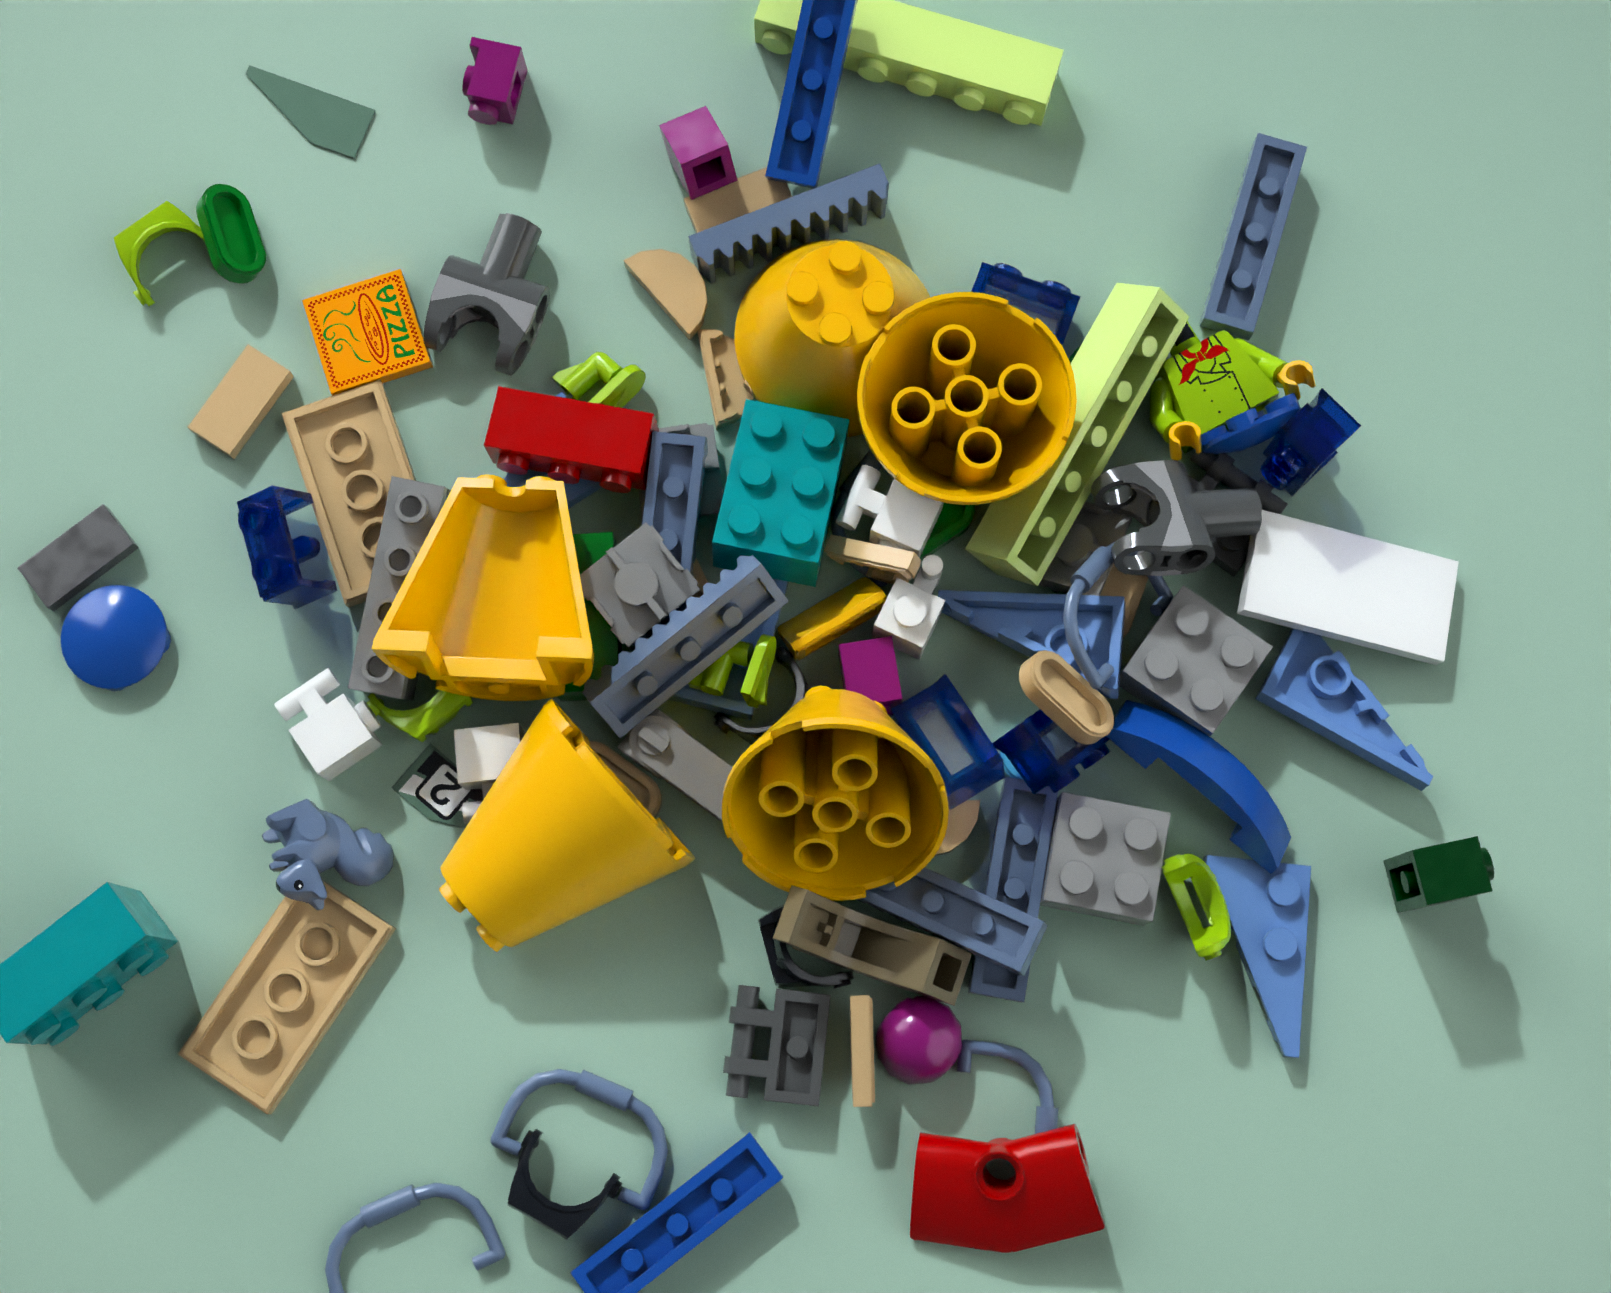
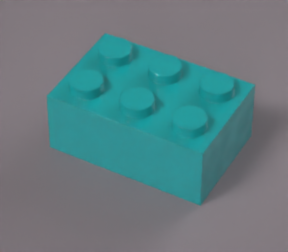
[712,399,850,587]
[0,882,178,1046]

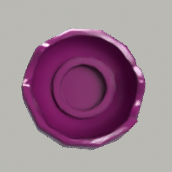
[876,996,962,1085]

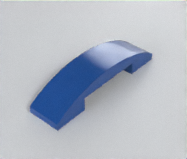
[1106,700,1291,874]

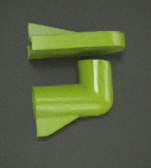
[552,352,646,408]
[688,634,776,708]

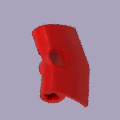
[910,1124,1105,1253]

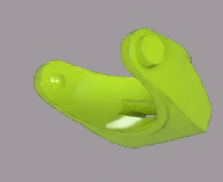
[113,201,205,307]
[366,690,473,742]
[1161,853,1231,961]

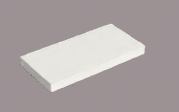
[1237,510,1459,665]

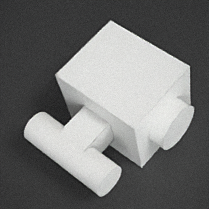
[836,465,944,558]
[872,555,945,660]
[274,668,382,781]
[454,723,526,824]

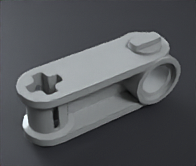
[617,709,733,823]

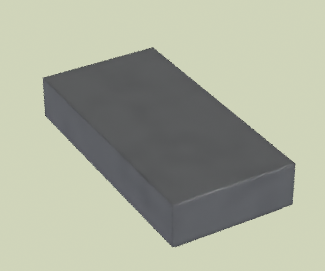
[18,504,139,612]

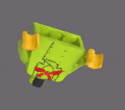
[1149,321,1316,461]

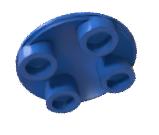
[1201,393,1301,454]
[61,585,171,691]

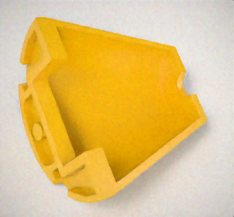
[372,474,594,701]
[439,698,695,952]

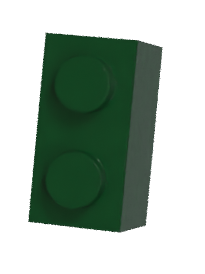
[1383,836,1494,913]

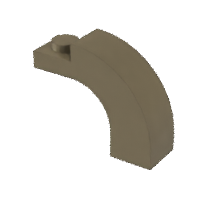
[773,885,972,1006]

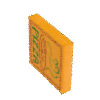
[302,269,433,396]

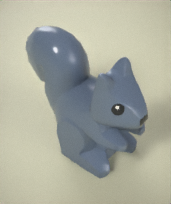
[262,799,394,910]

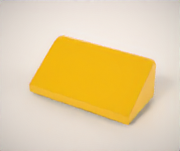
[777,577,887,661]

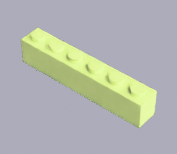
[754,0,1064,126]
[965,283,1189,586]

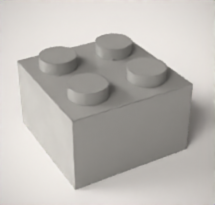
[1119,585,1273,736]
[1040,792,1171,926]

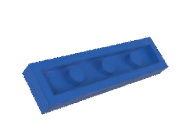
[765,0,858,189]
[570,1132,783,1293]

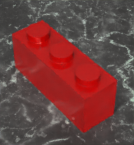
[484,386,659,493]

